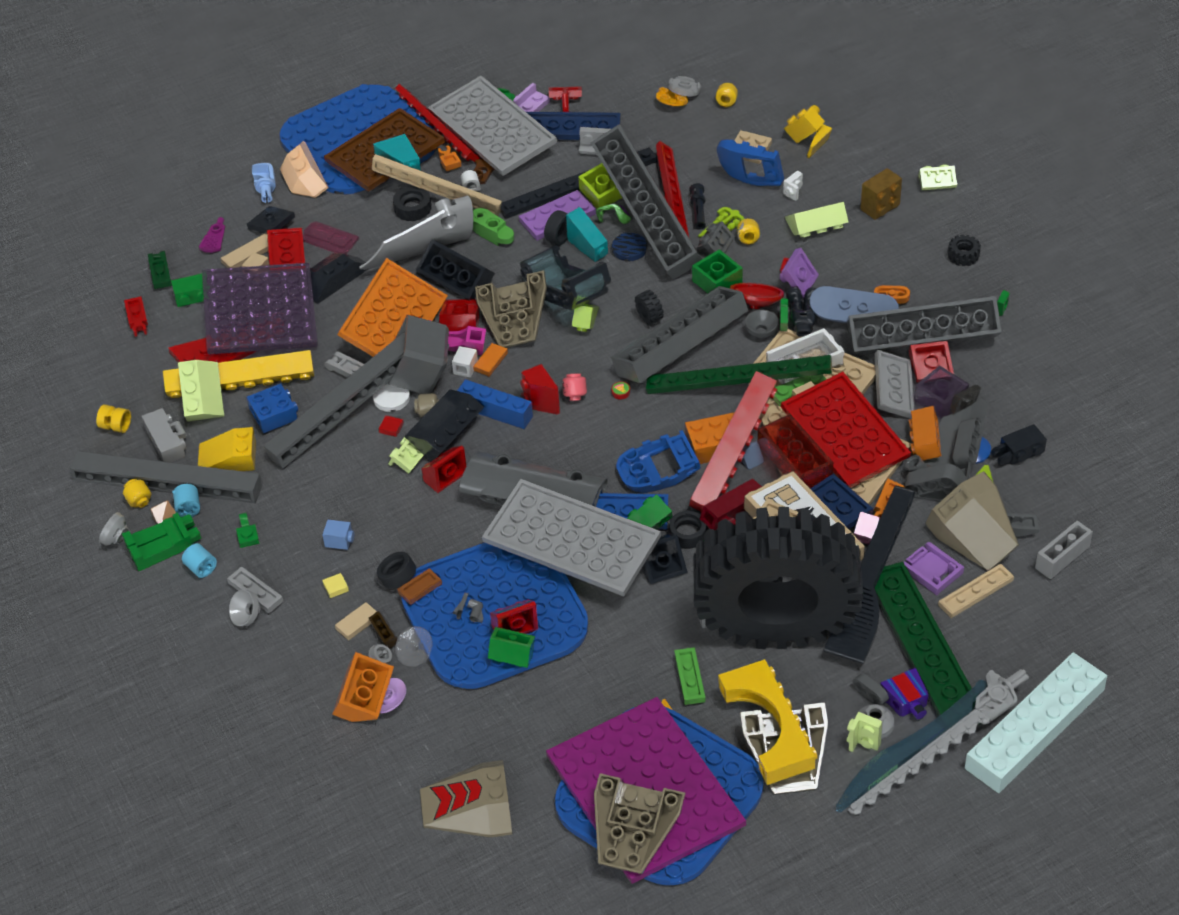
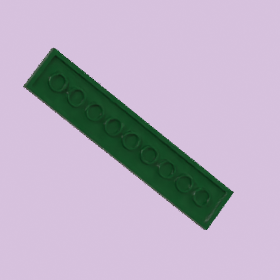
[875,561,980,731]

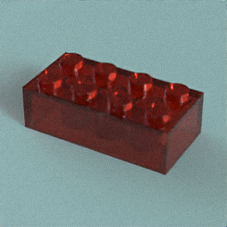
[757,414,834,488]

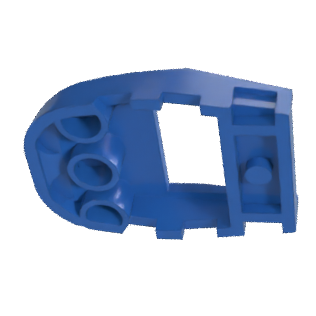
[716,140,784,186]
[616,430,701,493]

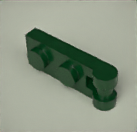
[147,250,172,289]

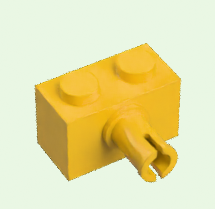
[784,105,825,143]

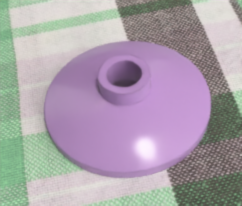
[380,678,406,713]

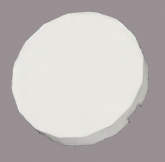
[372,383,410,412]

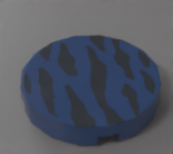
[612,233,647,261]

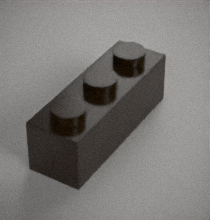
[369,611,400,649]

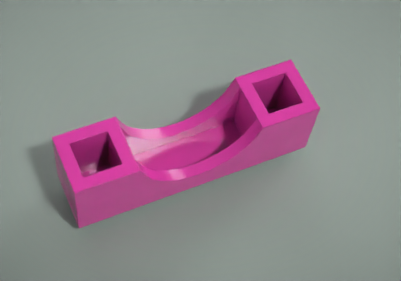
[430,320,486,356]

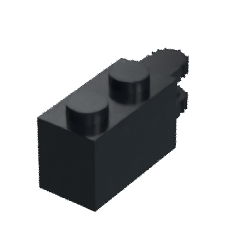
[990,424,1047,465]

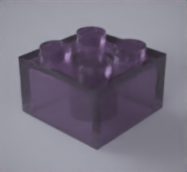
[914,365,969,419]

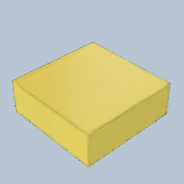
[322,573,349,598]

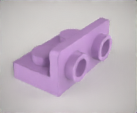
[513,83,550,112]

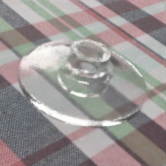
[395,626,433,667]

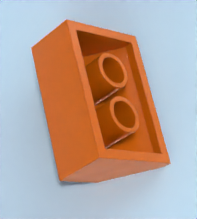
[332,652,394,722]

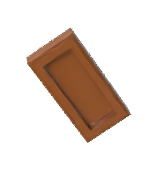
[397,568,442,605]

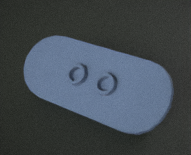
[810,286,899,323]

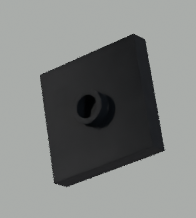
[247,206,295,234]

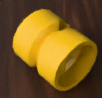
[96,404,131,433]

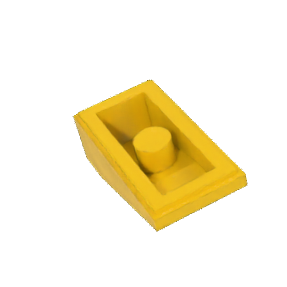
[807,124,832,158]

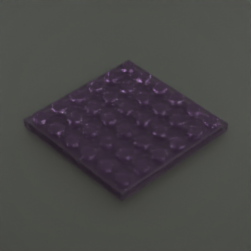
[202,263,318,354]

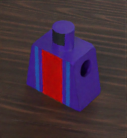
[880,668,928,719]

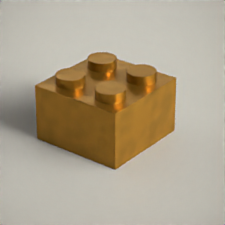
[860,168,902,220]

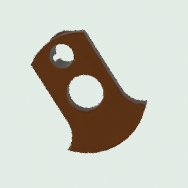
[473,159,495,184]

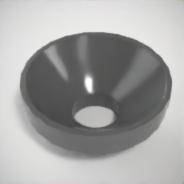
[745,310,778,338]

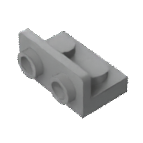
[579,127,611,155]

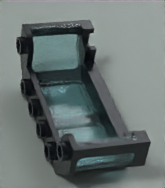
[520,245,611,310]

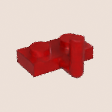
[549,87,582,112]

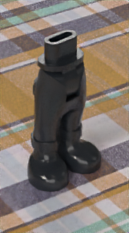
[786,287,817,337]

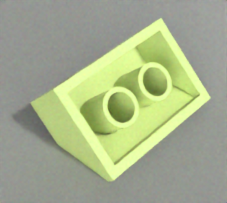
[785,202,848,238]
[178,360,224,422]

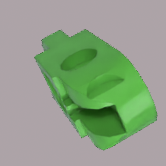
[473,208,514,246]

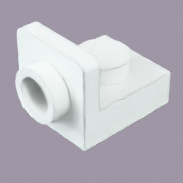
[783,171,803,201]

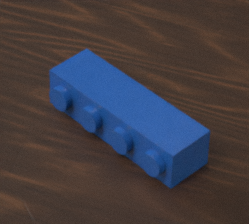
[457,379,533,429]

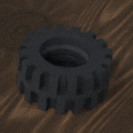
[948,234,981,266]
[634,290,664,325]

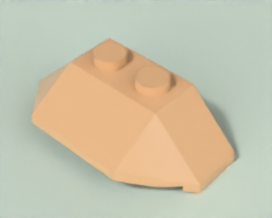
[280,141,329,198]

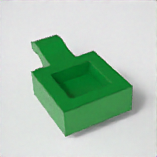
[236,513,260,548]

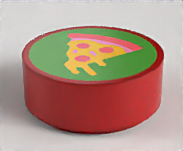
[611,381,630,400]

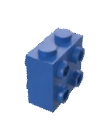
[246,383,299,433]

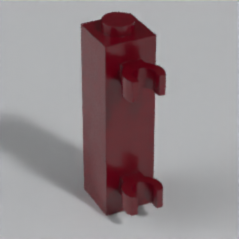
[700,478,762,530]

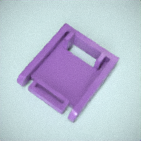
[904,542,964,596]

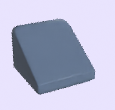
[742,441,764,470]

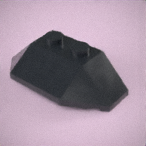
[305,253,368,304]

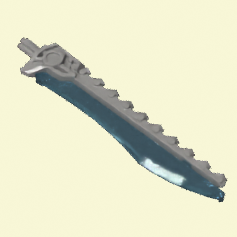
[836,669,1029,815]

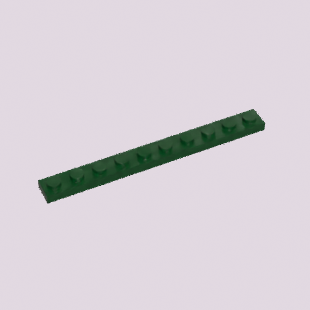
[646,355,832,394]

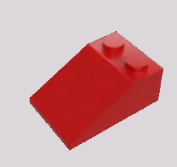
[439,299,480,331]

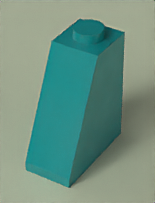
[373,134,421,171]
[566,207,608,262]

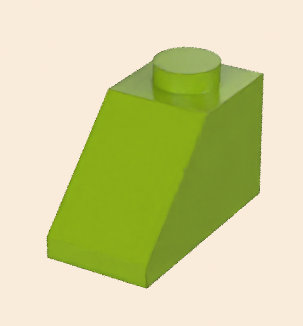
[572,304,599,332]

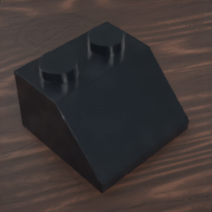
[642,533,688,584]

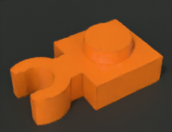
[438,145,462,171]

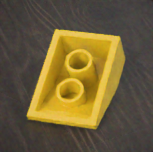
[198,427,256,471]

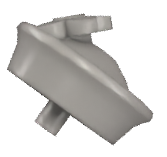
[368,644,392,665]

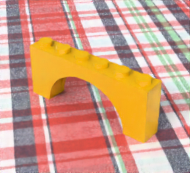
[718,659,818,785]

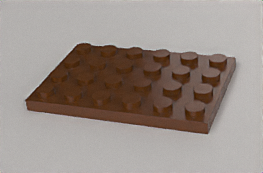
[324,108,445,192]

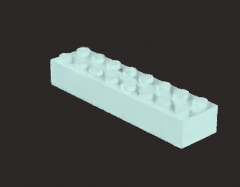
[965,652,1107,793]

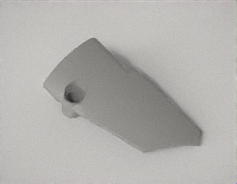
[359,195,473,270]

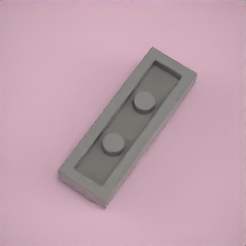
[227,567,284,613]

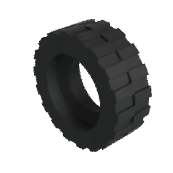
[393,186,432,221]

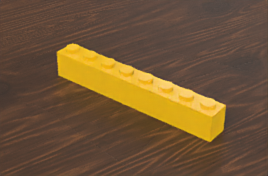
[163,350,315,398]

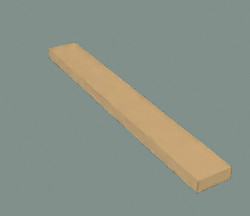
[372,154,502,216]

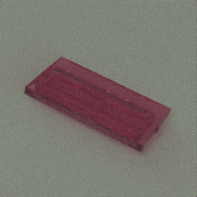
[303,221,359,254]

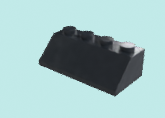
[416,239,495,300]
[404,389,484,461]

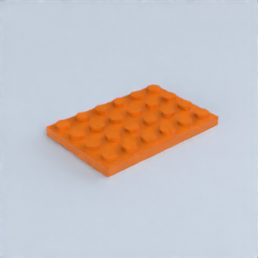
[337,258,448,357]

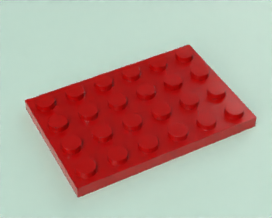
[780,371,911,488]

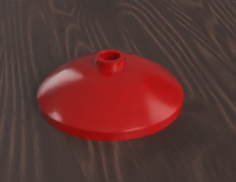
[730,283,784,309]

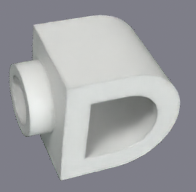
[461,170,481,191]

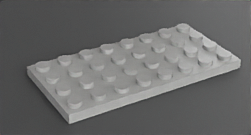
[428,76,557,176]
[482,479,661,596]

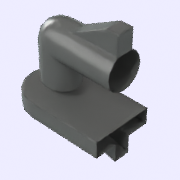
[453,592,484,623]

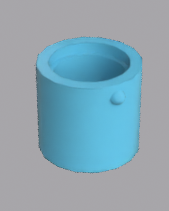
[172,484,200,517]
[182,543,217,578]

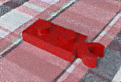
[124,296,148,337]

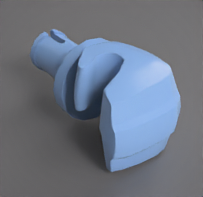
[252,163,276,203]

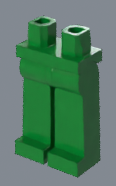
[122,512,201,571]

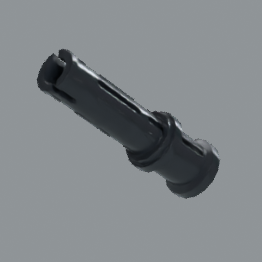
[689,183,706,229]

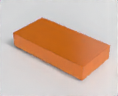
[473,343,508,377]

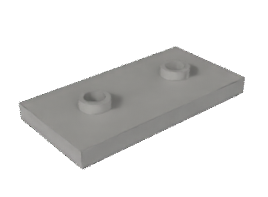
[874,350,914,419]

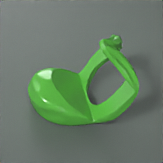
[596,204,631,224]

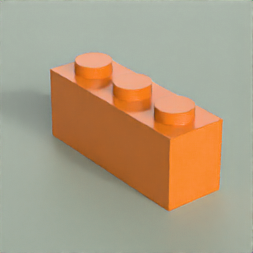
[909,406,942,460]

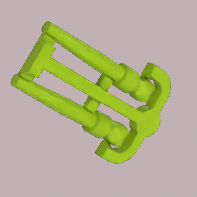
[698,207,744,238]

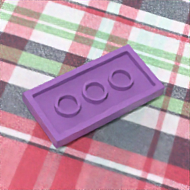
[519,190,596,240]

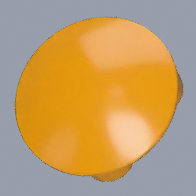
[656,87,688,106]

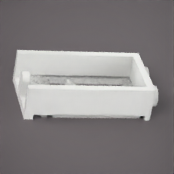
[766,328,844,384]

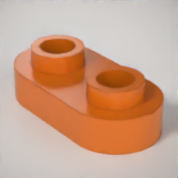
[874,285,910,304]

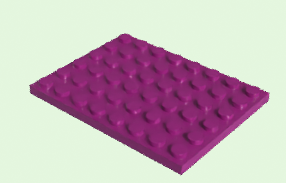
[546,697,746,884]

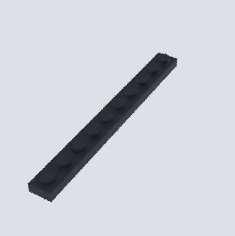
[500,147,657,219]

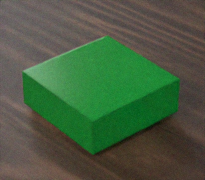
[997,290,1010,316]

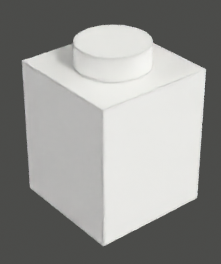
[452,346,478,378]

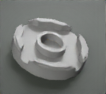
[668,76,701,96]

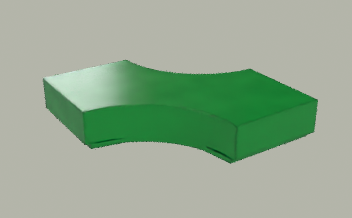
[780,298,788,331]

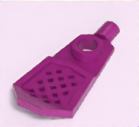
[199,217,225,253]

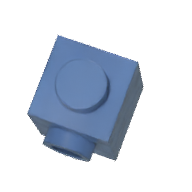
[322,520,355,550]

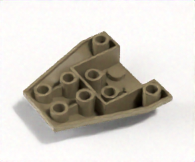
[475,270,547,348]
[925,471,1019,571]
[594,773,685,874]

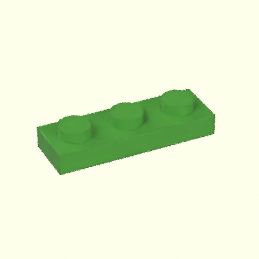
[774,375,826,406]
[674,647,705,705]

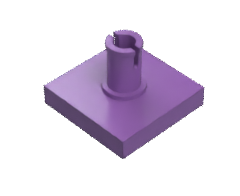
[780,248,819,298]

